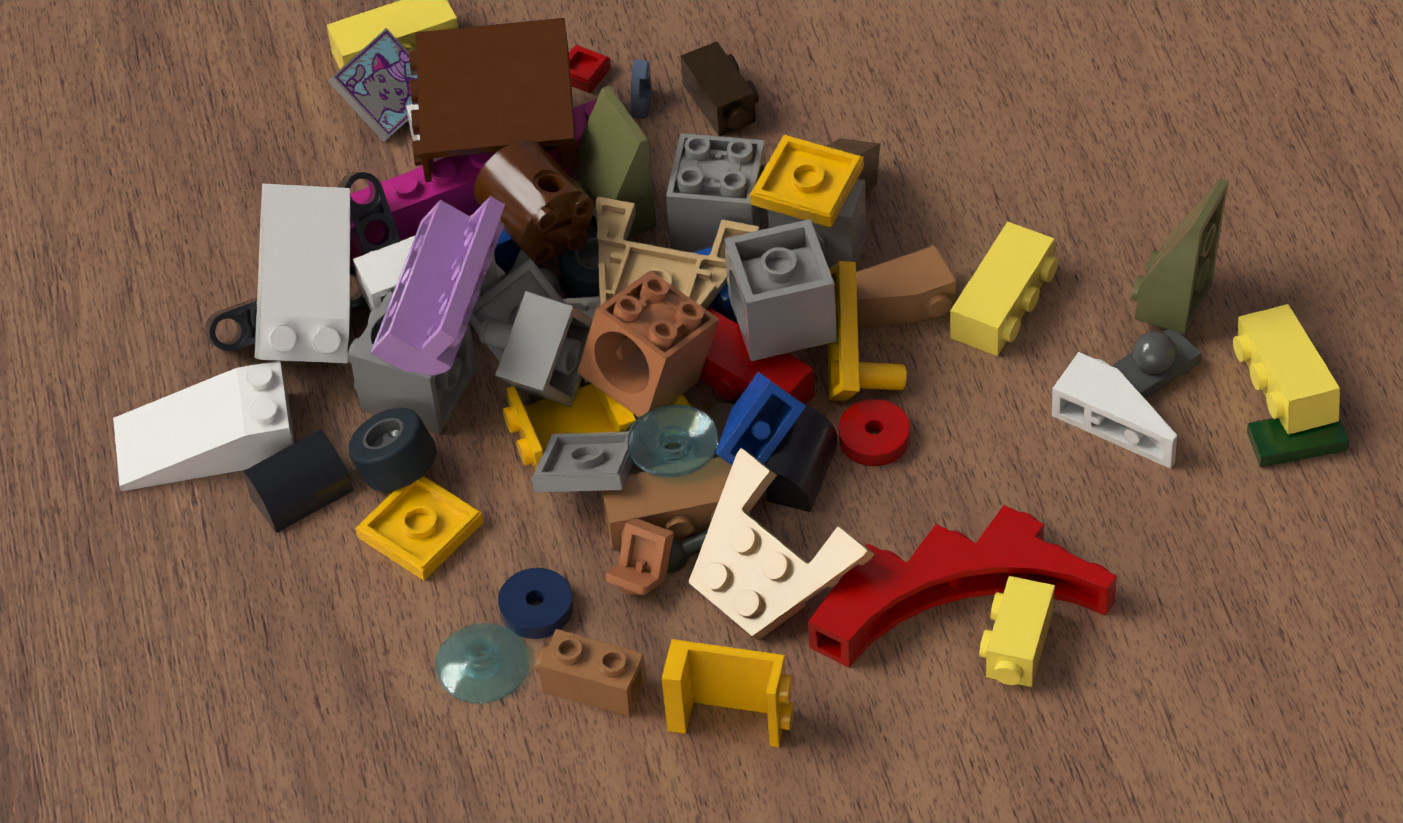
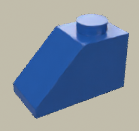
[716,372,806,465]

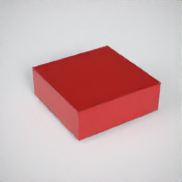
[569,44,611,94]

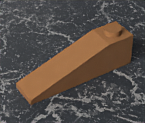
[856,245,956,328]

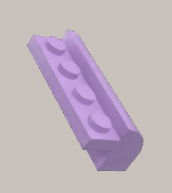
[370,196,505,375]

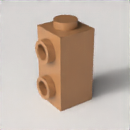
[535,629,647,717]

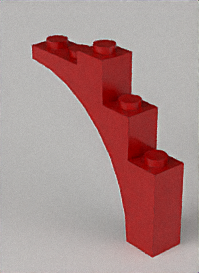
[808,505,1117,668]

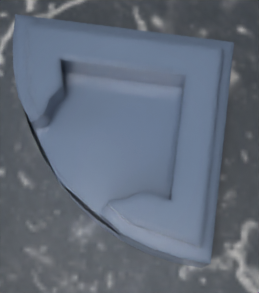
[631,59,652,118]

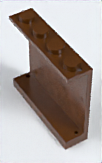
[409,18,578,183]

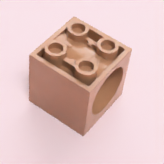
[577,270,719,422]

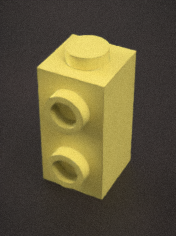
[979,576,1055,687]

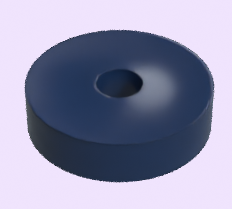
[498,568,573,639]

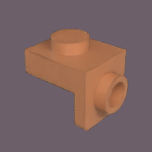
[605,518,674,596]

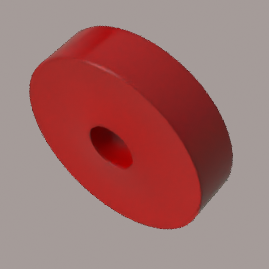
[838,399,910,466]

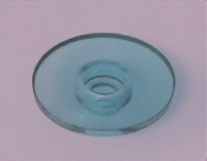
[627,405,718,477]
[435,623,529,703]

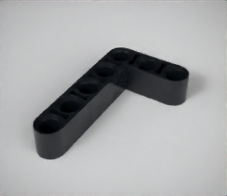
[205,172,401,351]

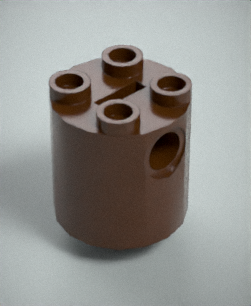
[474,140,594,264]

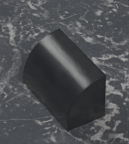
[766,403,838,512]
[243,429,354,533]

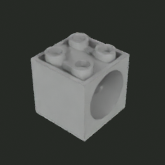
[666,133,766,253]
[724,219,837,361]
[348,291,477,435]

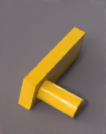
[827,261,907,401]

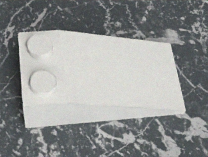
[255,184,350,363]
[113,360,295,491]

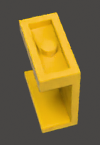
[502,384,636,471]
[661,639,795,748]

